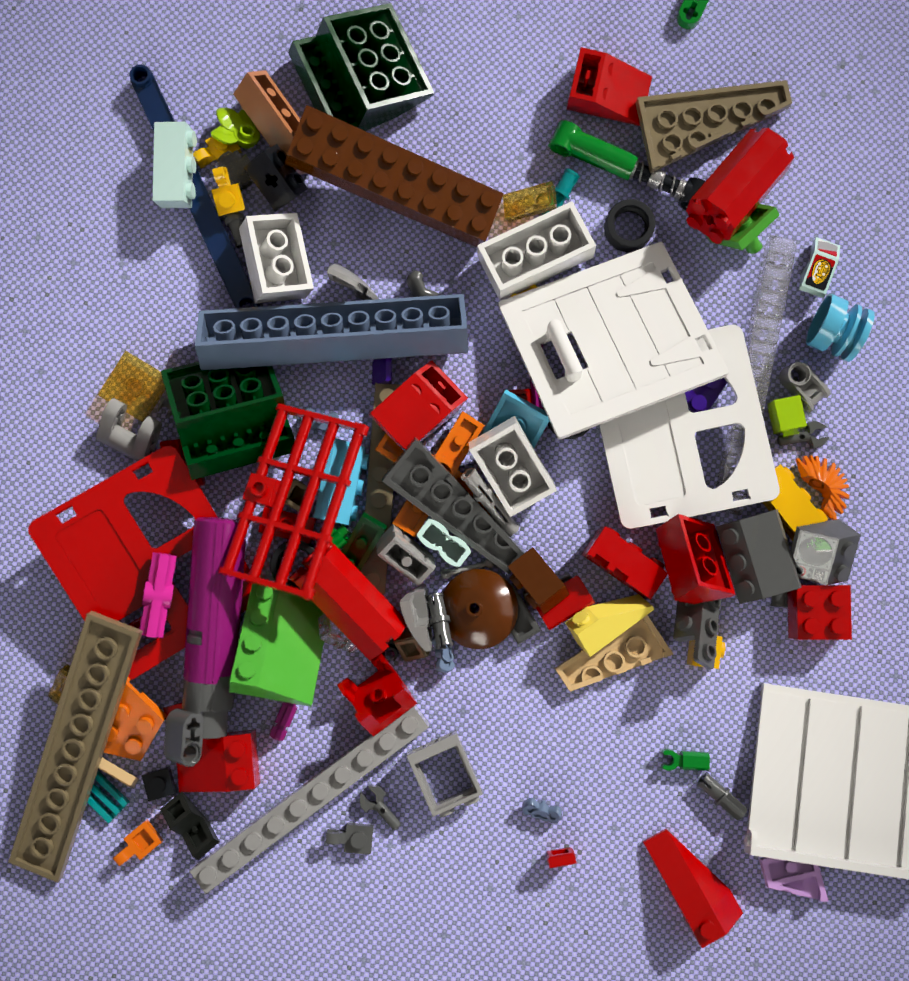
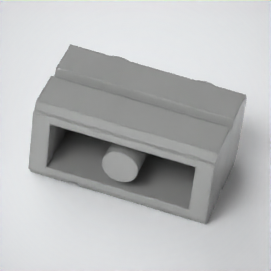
[376,524,436,586]

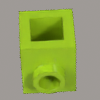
[767,395,807,437]

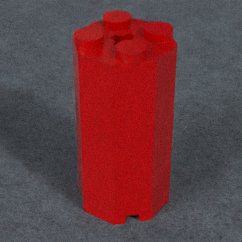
[686,128,794,244]
[289,542,407,660]

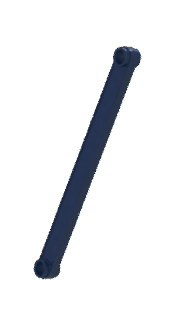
[129,64,261,308]

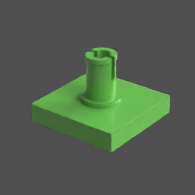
[707,204,779,254]

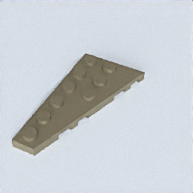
[635,80,792,173]

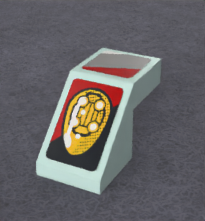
[799,237,840,299]

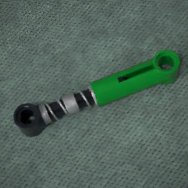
[548,120,706,211]

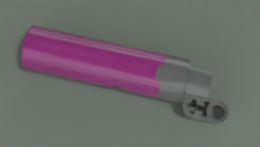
[164,517,246,767]

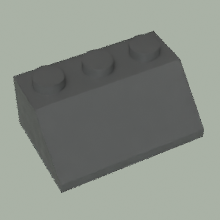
[716,509,801,604]

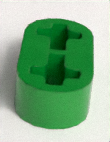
[677,0,709,30]

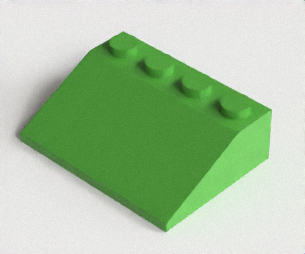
[229,583,329,707]

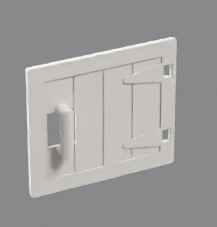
[499,242,729,440]

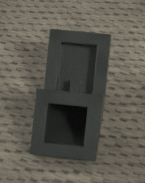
[160,792,219,860]

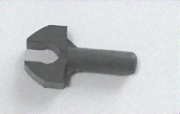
[777,421,829,449]
[360,784,401,830]

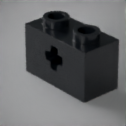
[244,144,308,212]

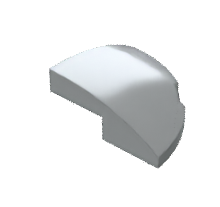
[327,264,379,300]
[399,584,432,652]

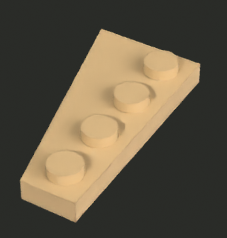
[554,615,674,692]

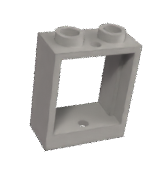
[407,730,483,818]

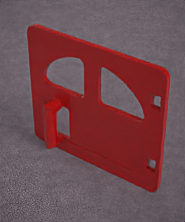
[28,446,252,680]

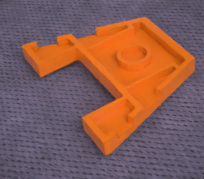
[104,677,167,761]

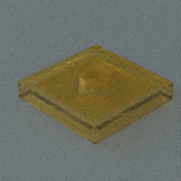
[98,350,166,422]

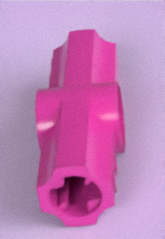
[139,552,177,638]

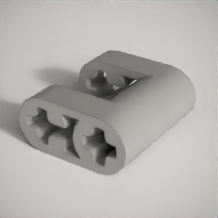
[96,398,162,461]

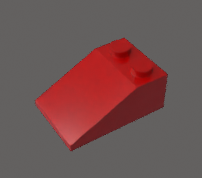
[177,729,260,792]

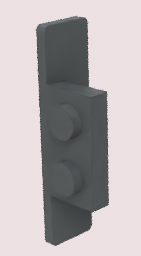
[673,599,721,670]

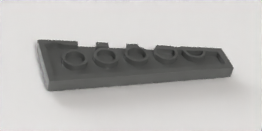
[382,437,524,574]

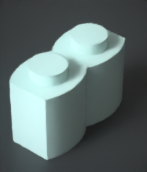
[417,519,471,567]

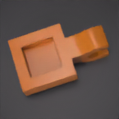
[113,819,164,867]

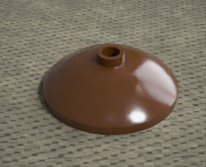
[443,569,519,649]

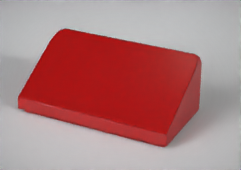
[536,575,595,630]

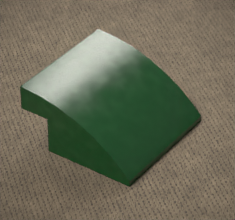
[288,3,434,131]
[161,361,295,480]

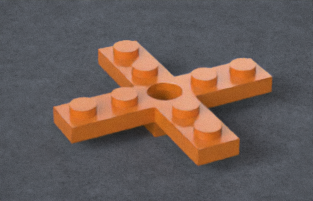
[375,411,500,538]

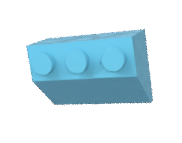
[314,438,370,527]

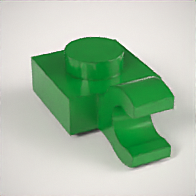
[331,524,351,550]

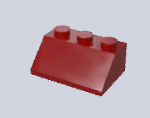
[656,514,736,604]

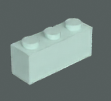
[152,122,197,208]

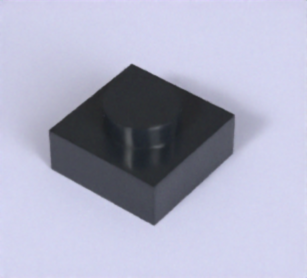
[141,766,177,802]

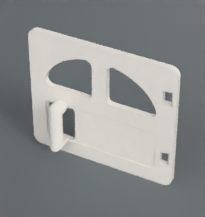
[586,325,780,529]

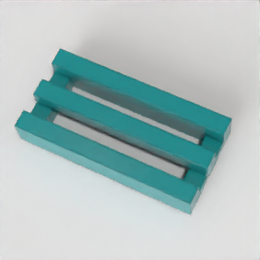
[87,770,130,823]

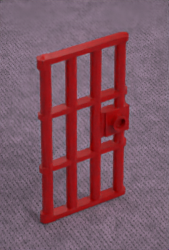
[218,403,369,601]

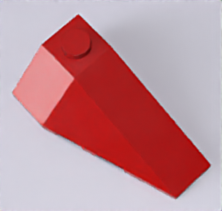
[643,829,743,948]

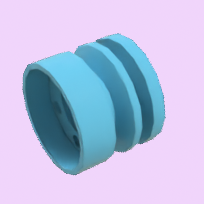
[806,293,875,362]

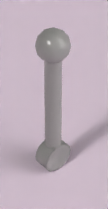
[440,559,494,579]

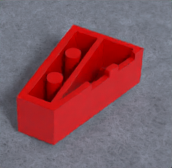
[581,526,668,600]

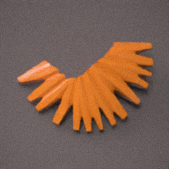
[795,455,849,520]

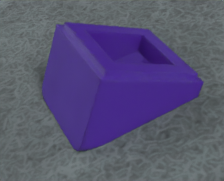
[372,358,392,385]

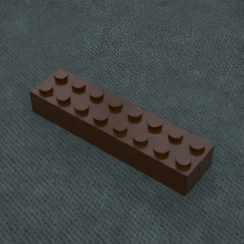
[285,105,504,248]

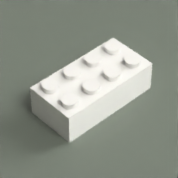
[477,201,596,301]

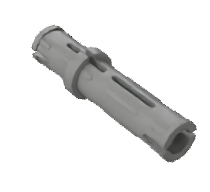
[461,467,520,536]

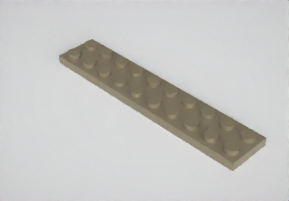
[8,611,143,883]

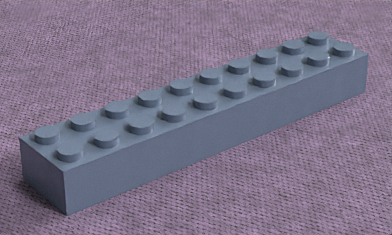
[195,294,468,370]

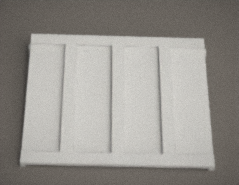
[744,683,909,879]

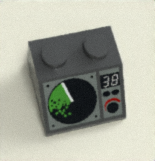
[790,519,861,585]

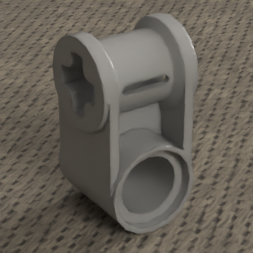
[779,362,831,413]

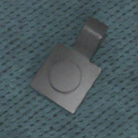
[325,822,374,855]

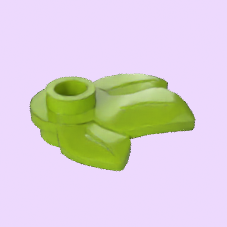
[211,108,260,149]

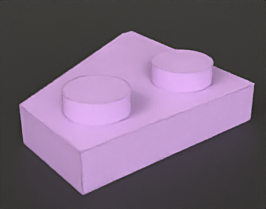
[759,857,828,902]

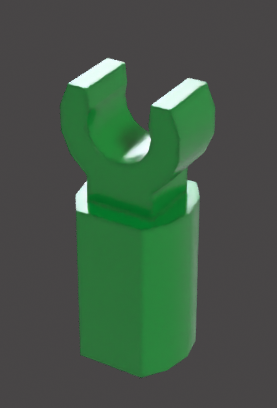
[661,749,710,771]

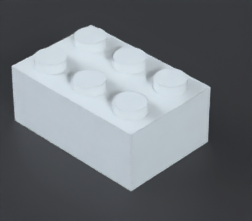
[239,213,314,304]
[468,416,557,517]

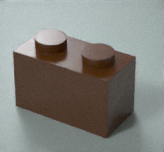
[507,547,570,614]

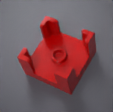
[337,653,418,737]

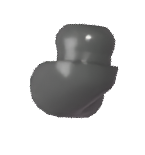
[407,270,439,297]

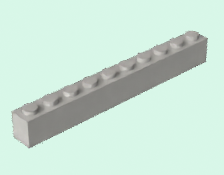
[189,705,429,894]

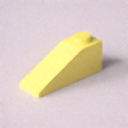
[565,594,655,657]

